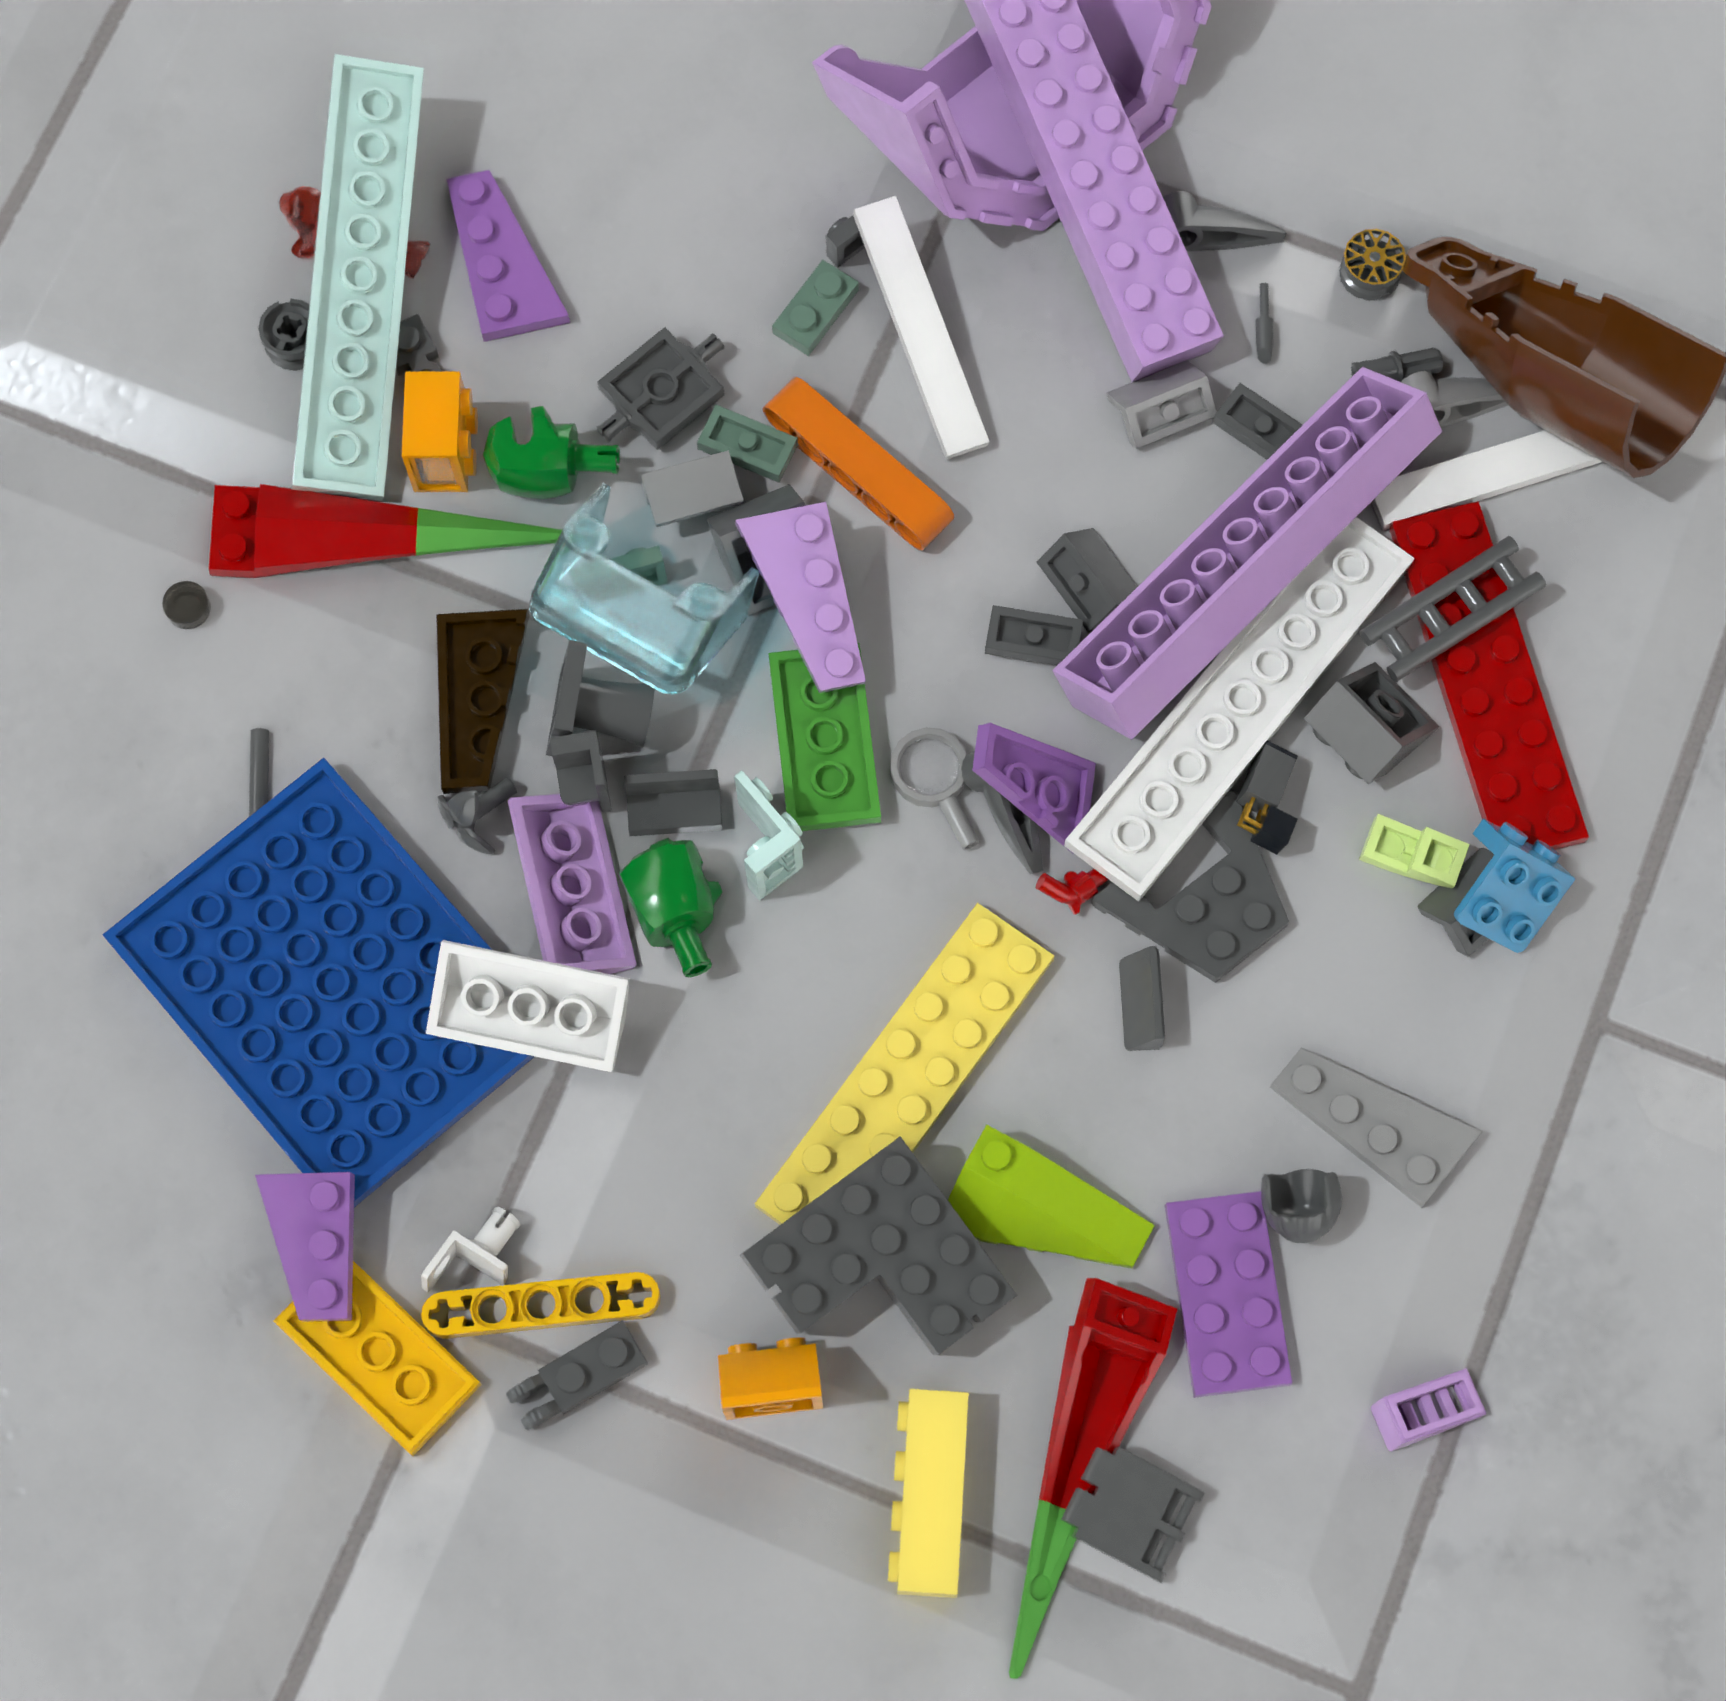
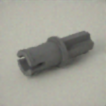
[1351,348,1443,382]

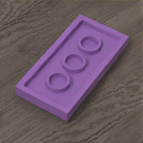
[1165,1191,1292,1398]

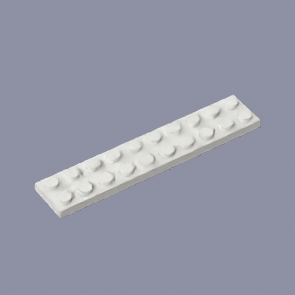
[1064,517,1415,902]

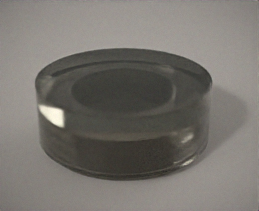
[162,581,211,629]

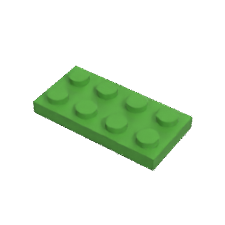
[768,643,881,831]

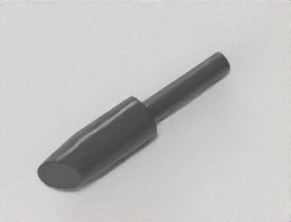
[1256,283,1274,364]

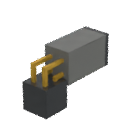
[1236,740,1298,855]

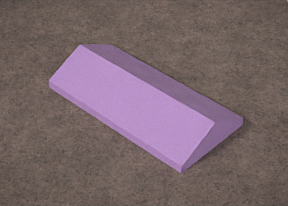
[508,794,637,974]

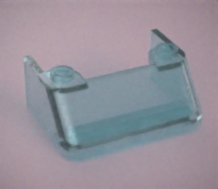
[529,483,759,694]

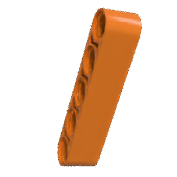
[762,377,955,551]

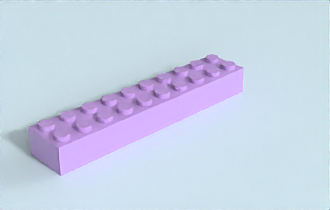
[964,0,1224,382]
[1052,367,1442,740]

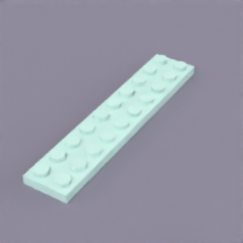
[292,54,424,501]

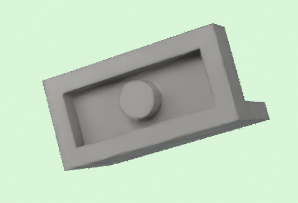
[1107,360,1216,449]
[641,450,744,528]

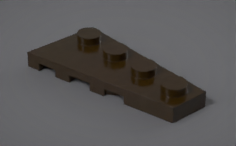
[436,609,530,794]

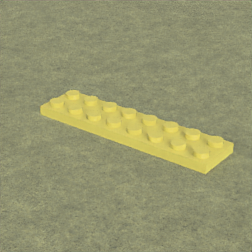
[755,903,1055,1225]

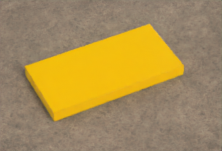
[273,1261,482,1456]

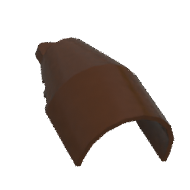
[1403,236,1726,479]

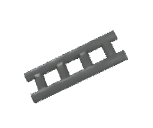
[1359,536,1546,683]

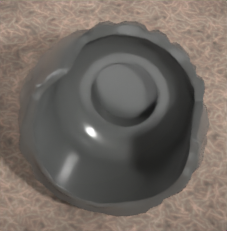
[1261,1169,1342,1243]

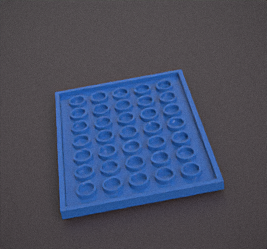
[102,757,535,1208]

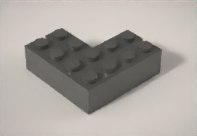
[740,1136,1017,1355]

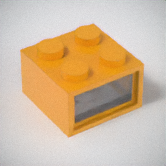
[402,371,478,492]

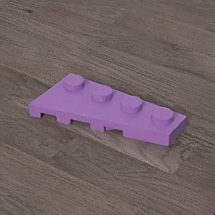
[446,170,570,342]

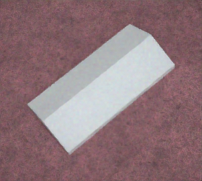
[426,940,630,1072]

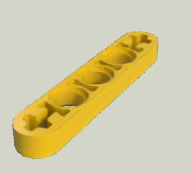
[421,1272,661,1339]

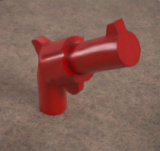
[1035,868,1109,915]

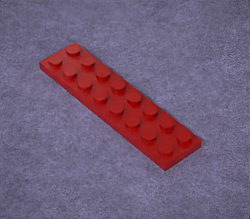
[1389,501,1589,850]

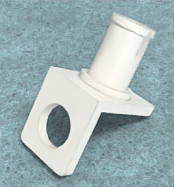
[421,1207,521,1293]

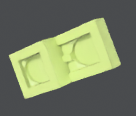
[1359,814,1470,888]

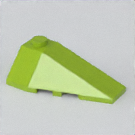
[948,1124,1155,1269]

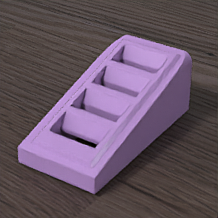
[1371,1368,1487,1451]

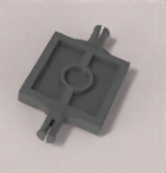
[597,327,724,450]

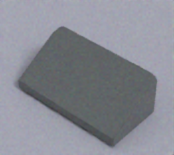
[1119,946,1165,1051]

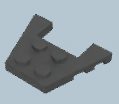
[1091,790,1289,983]

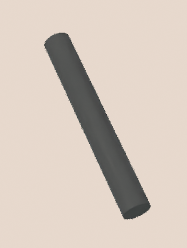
[249,728,269,817]

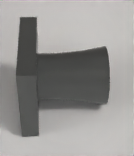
[546,640,655,756]

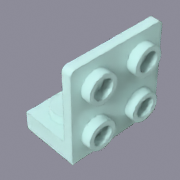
[734,770,804,901]

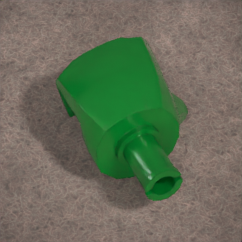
[483,406,620,499]
[619,838,723,978]

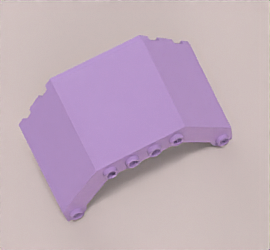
[812,0,1212,231]

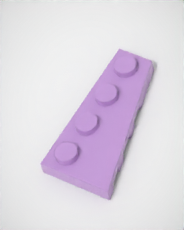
[735,502,866,693]

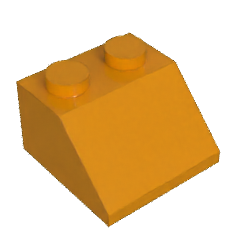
[718,1337,823,1420]

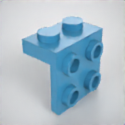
[1454,818,1575,953]

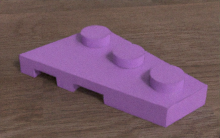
[972,723,1096,854]
[255,1172,355,1321]

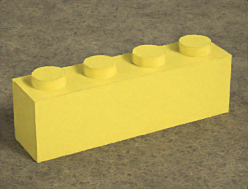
[888,1389,969,1598]

